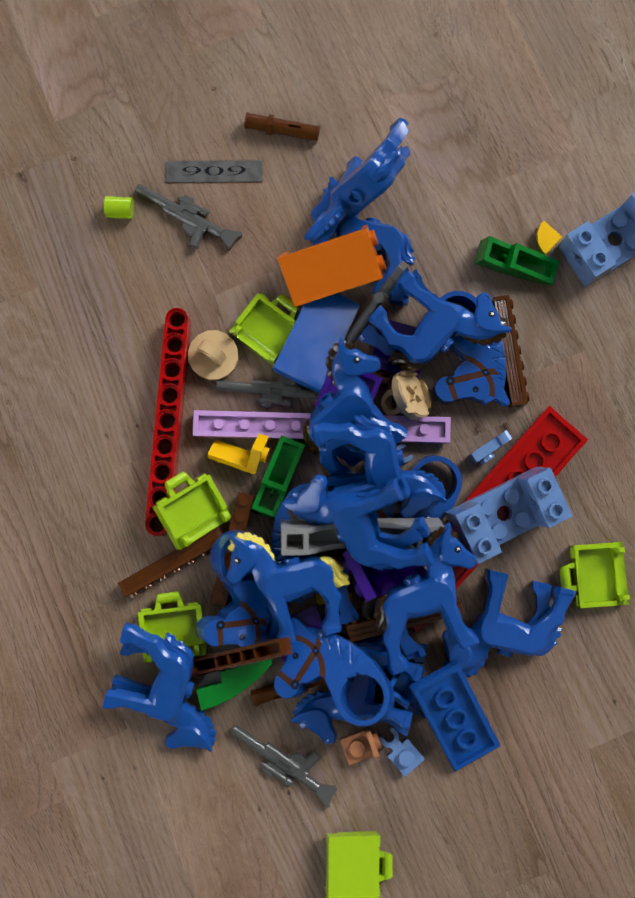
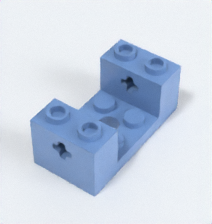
[557,192,635,287]
[445,467,573,564]

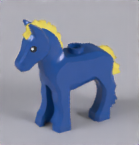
[227,532,359,644]

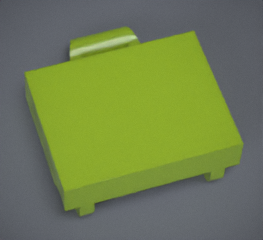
[229,293,299,367]
[152,472,232,550]
[559,542,630,608]
[138,591,208,662]
[325,831,393,898]

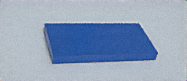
[272,293,360,393]
[409,660,501,772]

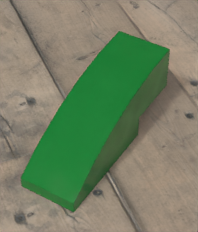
[474,236,559,285]
[251,435,305,521]
[196,659,273,711]

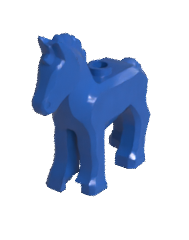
[304,118,411,245]
[311,177,416,306]
[313,415,447,518]
[283,474,435,571]
[442,569,576,678]
[102,623,216,752]
[291,635,427,744]

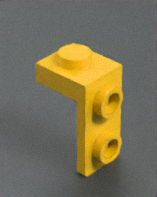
[207,434,270,475]

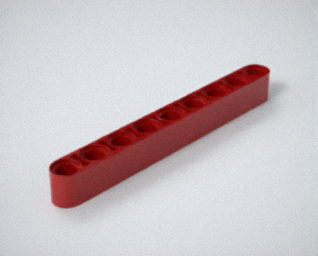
[145,308,191,537]

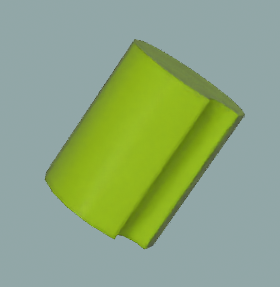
[104,196,134,219]

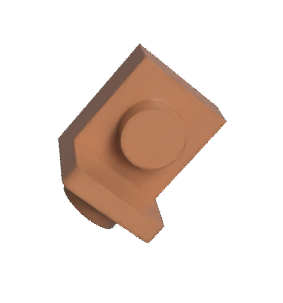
[340,727,382,765]

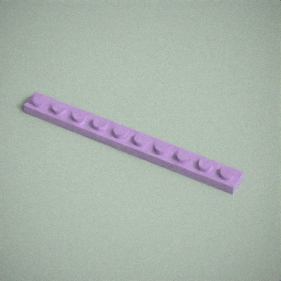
[193,410,451,444]

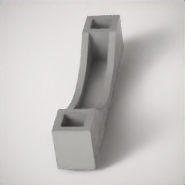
[280,518,444,555]

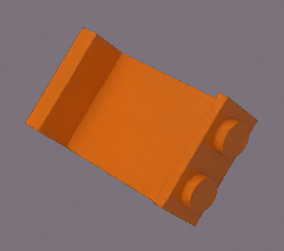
[277,225,386,307]

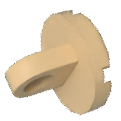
[188,330,239,381]
[381,370,432,421]

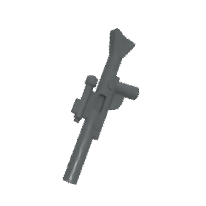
[135,184,242,250]
[344,260,408,344]
[216,375,322,408]
[230,724,337,808]

